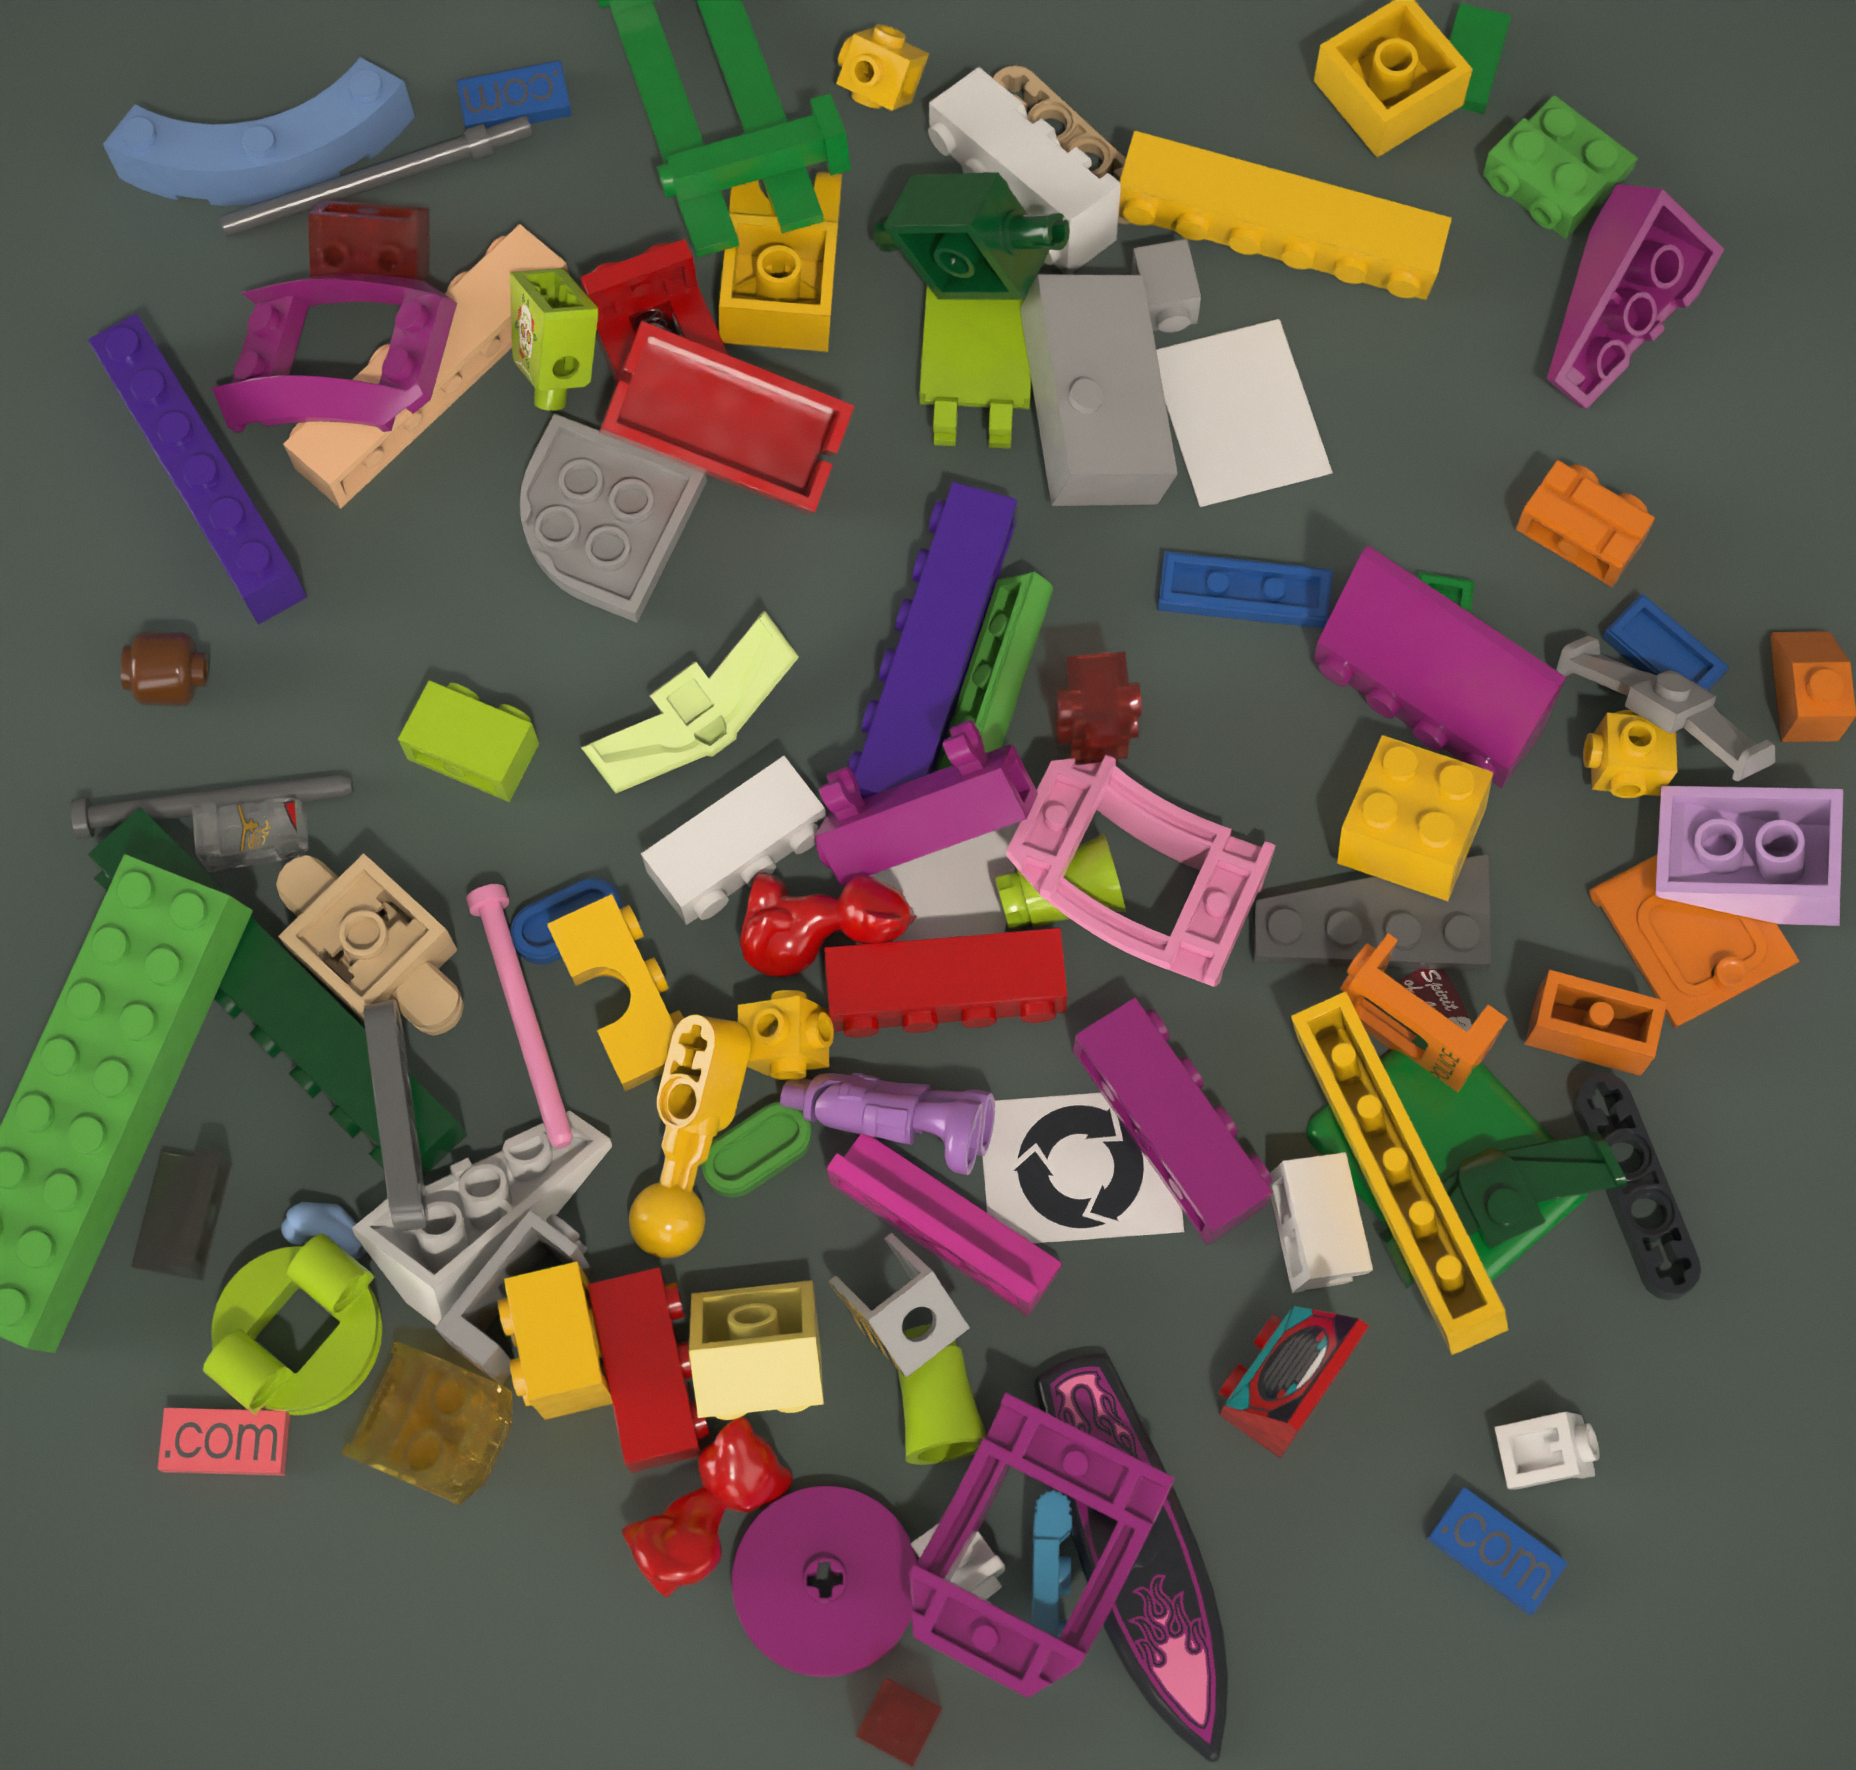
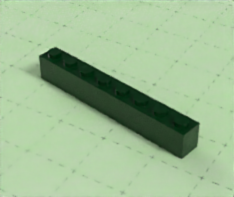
[87,807,467,1177]

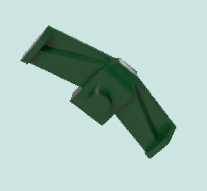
[1379,1132,1628,1289]

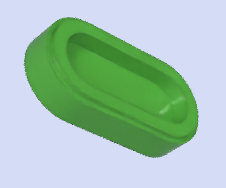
[702,1102,812,1198]

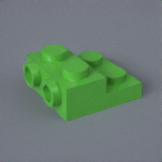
[1482,95,1638,239]

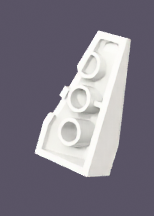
[352,1111,612,1326]

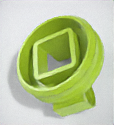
[203,1233,382,1415]

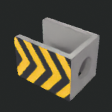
[829,1233,970,1377]

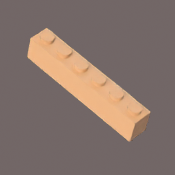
[283,224,570,509]

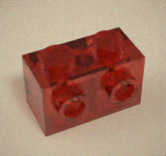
[308,200,430,281]
[1055,652,1142,764]

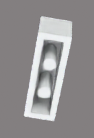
[641,756,826,925]

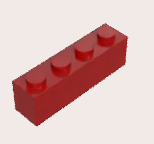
[824,928,1067,1038]

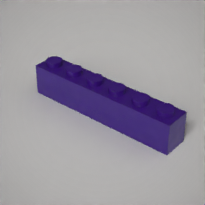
[87,313,307,625]
[847,482,1017,799]

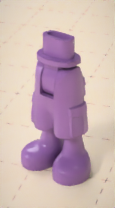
[780,1073,995,1175]

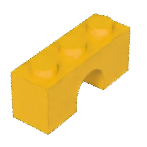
[547,894,684,1091]

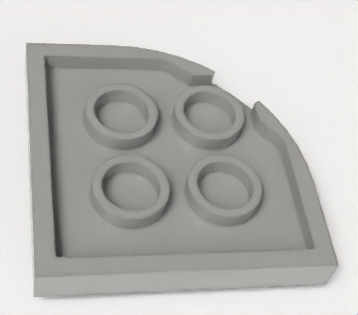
[520,414,707,623]

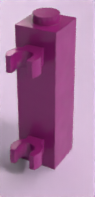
[814,720,1038,886]

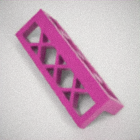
[827,1134,1062,1317]

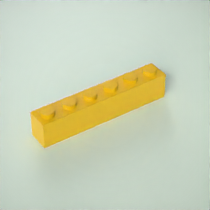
[1118,130,1452,300]
[1291,991,1508,1355]

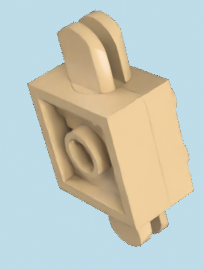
[276,853,464,1036]

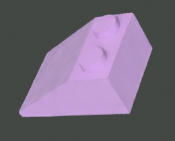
[1656,786,1843,926]

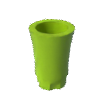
[995,833,1126,931]
[897,1324,987,1465]

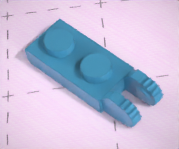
[1031,1489,1072,1638]

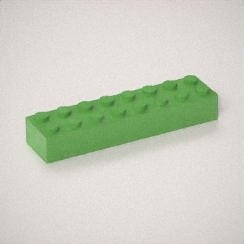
[0,854,253,1353]

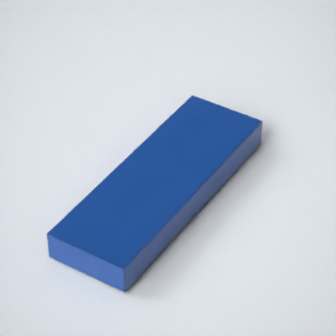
[1158,551,1333,628]

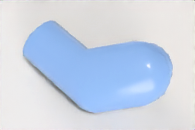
[281,1202,367,1260]

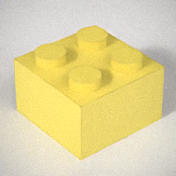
[689,1280,823,1420]

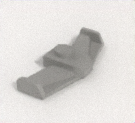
[1557,636,1775,781]

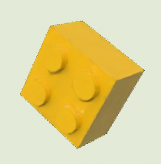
[1314,0,1473,158]
[1337,735,1494,902]
[498,1262,612,1420]

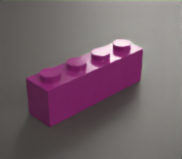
[1072,998,1273,1245]

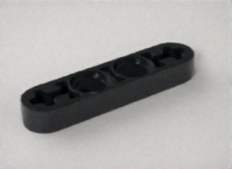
[1573,1073,1701,1300]

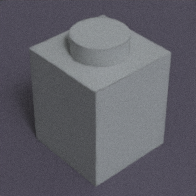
[1131,239,1201,333]

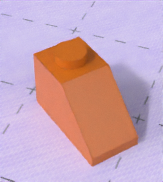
[1770,631,1856,742]

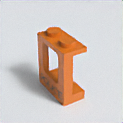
[1340,933,1508,1092]

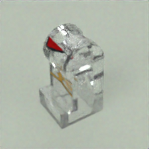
[192,798,309,872]

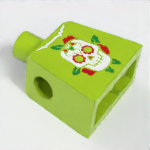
[510,268,598,411]

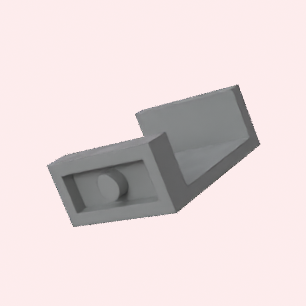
[435,1210,593,1386]

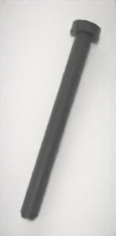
[71,774,353,839]

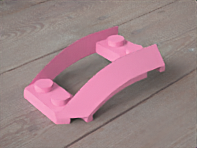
[1006,755,1276,987]

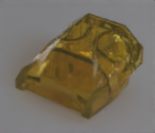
[341,1341,513,1506]

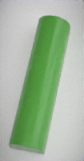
[934,572,1053,772]

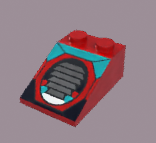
[1218,1306,1369,1458]

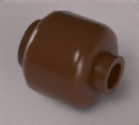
[121,631,208,706]

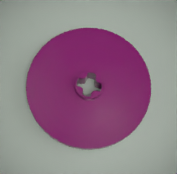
[732,1486,917,1678]

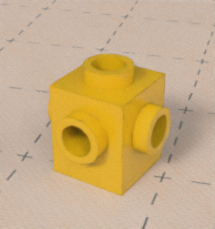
[836,24,929,111]
[1583,710,1677,798]
[738,990,834,1080]

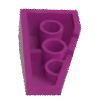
[1547,184,1724,409]

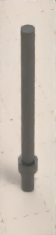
[219,115,533,237]

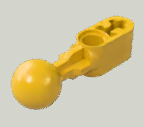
[629,1015,751,1259]

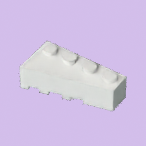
[928,67,1121,275]

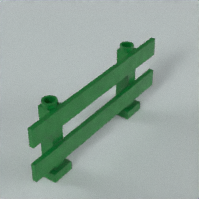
[597,0,851,258]

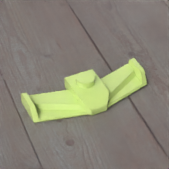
[581,611,799,793]

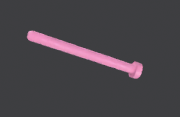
[466,884,573,1149]

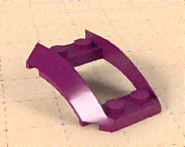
[212,274,457,433]
[908,1392,1175,1698]

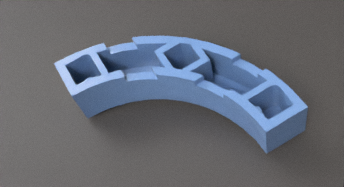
[103,57,415,206]

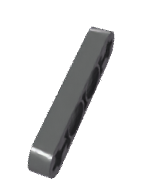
[364,1000,429,1233]

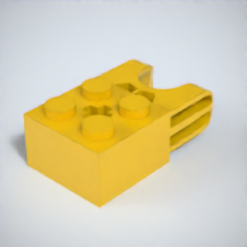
[719,172,842,352]

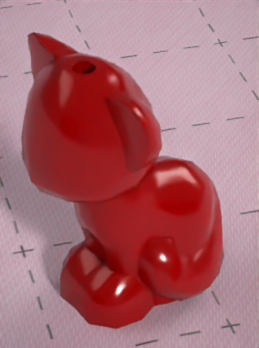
[739,872,917,977]
[621,1417,793,1598]

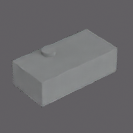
[1020,275,1178,506]

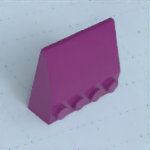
[1314,545,1566,789]

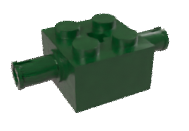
[874,172,1070,300]

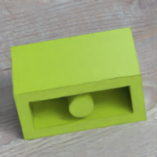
[398,680,540,802]

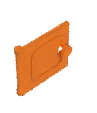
[1589,854,1799,1028]

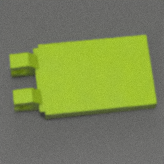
[920,276,1037,449]

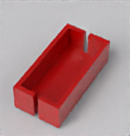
[599,321,855,514]

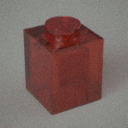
[856,1677,943,1770]

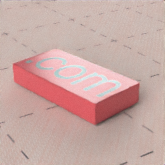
[158,1408,290,1476]

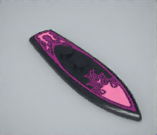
[1034,1354,1228,1762]

